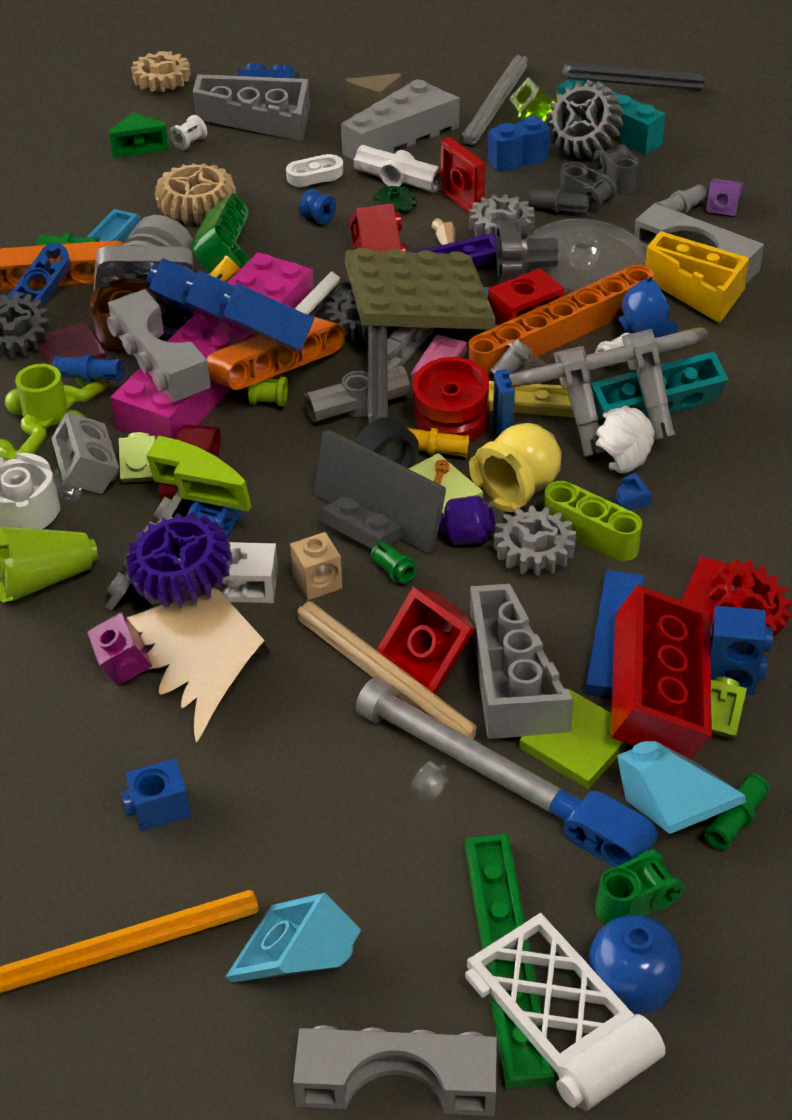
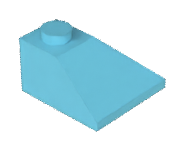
[617,740,746,834]
[225,893,361,983]

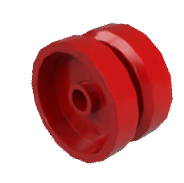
[413,357,490,442]

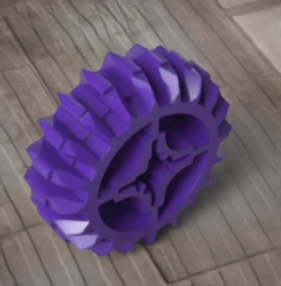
[126,512,232,608]

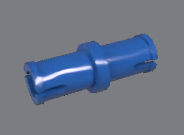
[53,355,125,382]

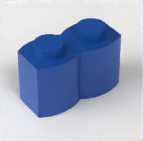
[488,116,550,172]

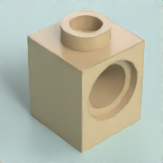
[290,532,342,601]

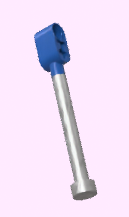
[356,677,658,867]

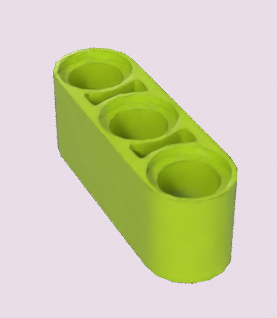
[544,481,642,561]

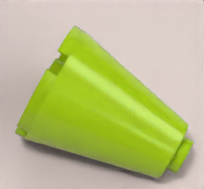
[0,526,98,603]

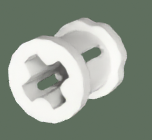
[169,115,207,151]

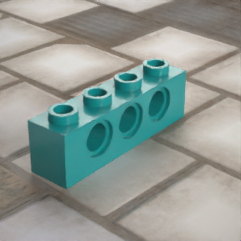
[590,351,729,427]

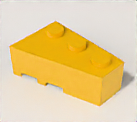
[645,231,750,323]

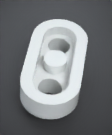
[286,154,343,188]

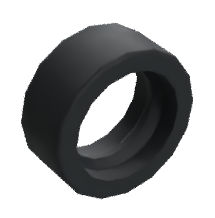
[354,417,419,469]

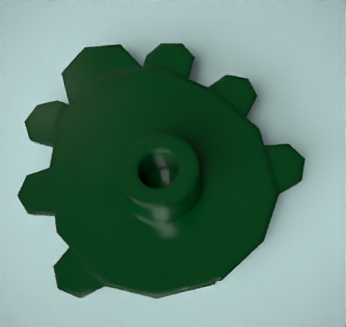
[373,186,418,212]

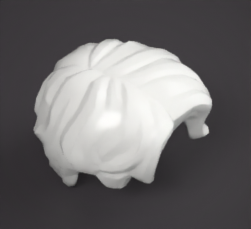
[595,406,655,473]

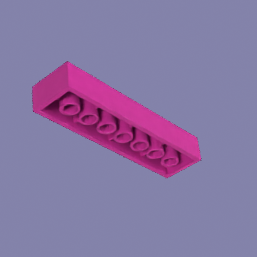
[111,252,314,439]

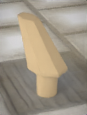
[431,218,455,245]

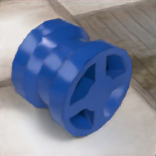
[299,189,336,225]

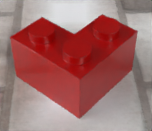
[349,203,407,252]

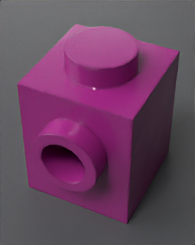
[87,612,152,686]

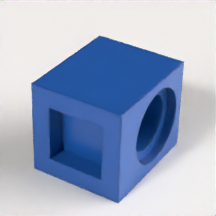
[121,758,191,831]

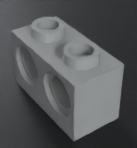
[51,412,119,494]

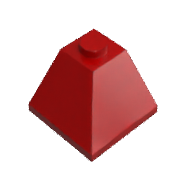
[377,587,475,695]

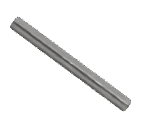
[462,55,528,146]

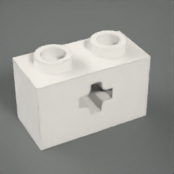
[217,542,278,603]

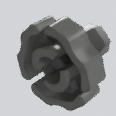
[496,217,558,284]

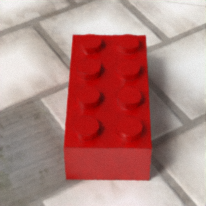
[611,585,712,759]

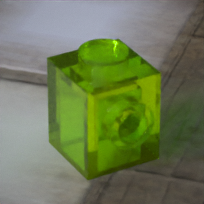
[509,78,556,123]

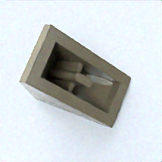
[346,73,402,111]

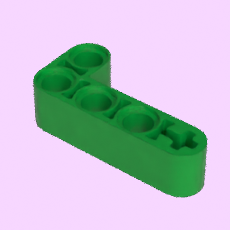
[191,193,250,279]

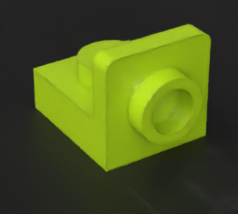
[711,677,747,739]

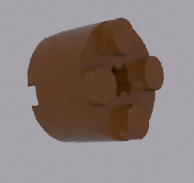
[90,279,157,351]

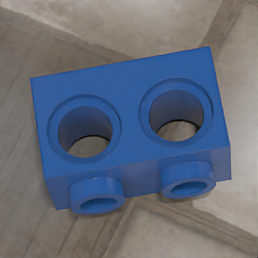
[710,605,773,695]

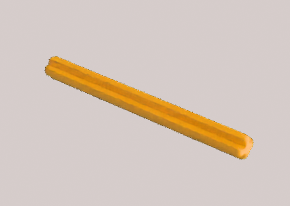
[0,890,259,993]

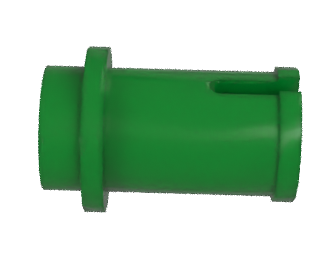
[370,541,417,584]

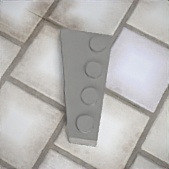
[193,74,310,142]

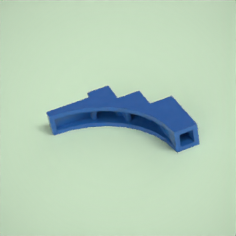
[146,258,314,353]

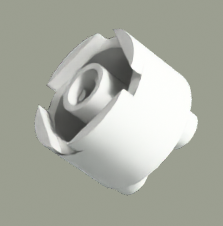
[0,453,60,529]

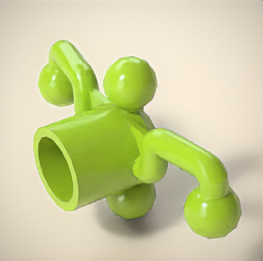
[0,363,109,461]

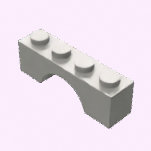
[633,203,764,285]
[107,289,211,402]
[293,1025,497,1116]

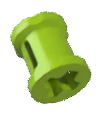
[248,377,288,407]

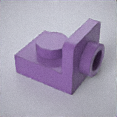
[706,178,744,216]

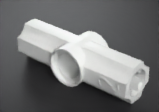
[354,145,441,193]

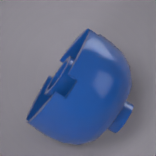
[618,277,679,338]
[587,914,682,1014]

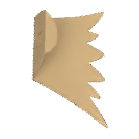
[126,587,271,743]

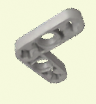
[93,246,194,291]

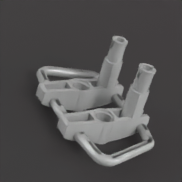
[509,327,708,456]

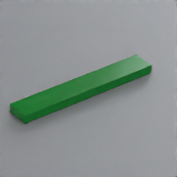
[464,834,555,1090]

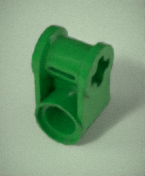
[595,849,686,924]

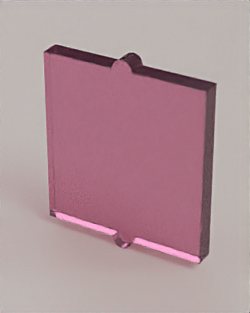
[37,322,106,365]

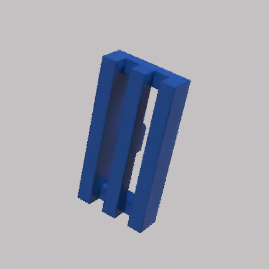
[493,369,515,438]

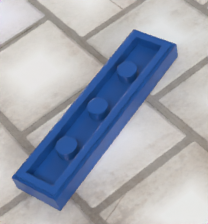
[585,570,644,697]

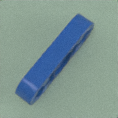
[7,243,71,305]

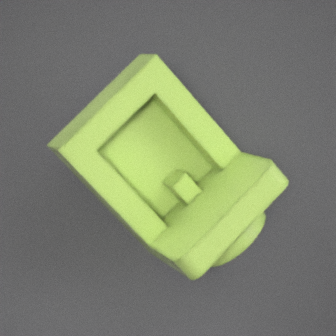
[119,432,156,483]

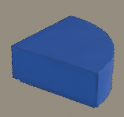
[615,472,653,510]

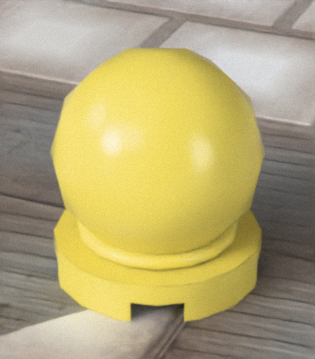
[469,423,562,512]

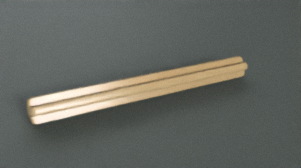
[297,601,477,740]

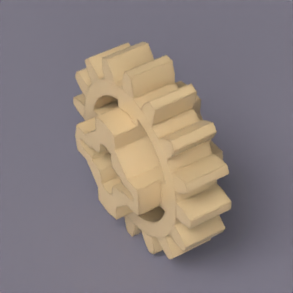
[131,51,191,92]

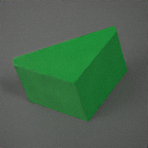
[108,112,169,158]

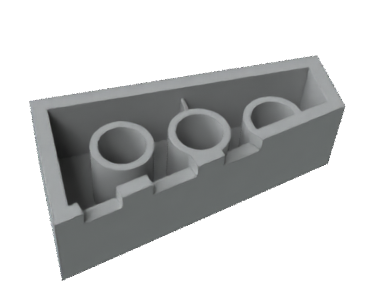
[341,79,460,160]
[470,584,573,739]

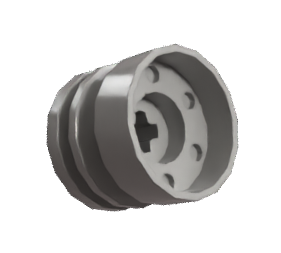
[122,215,195,301]

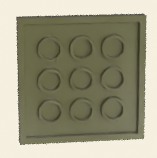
[344,248,495,330]

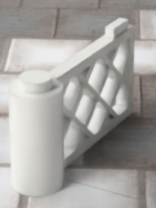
[465,913,665,1111]

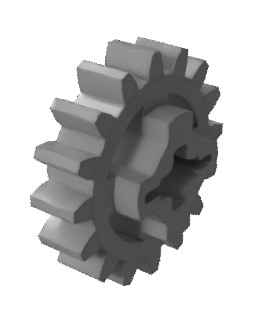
[469,194,535,239]
[493,506,576,576]

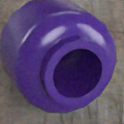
[439,495,495,546]

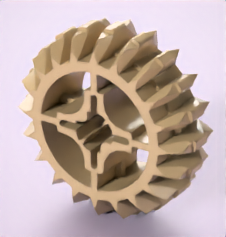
[155,163,236,226]

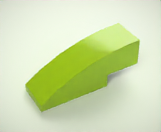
[146,435,251,511]

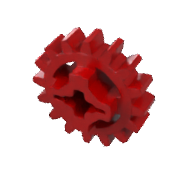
[709,559,792,636]

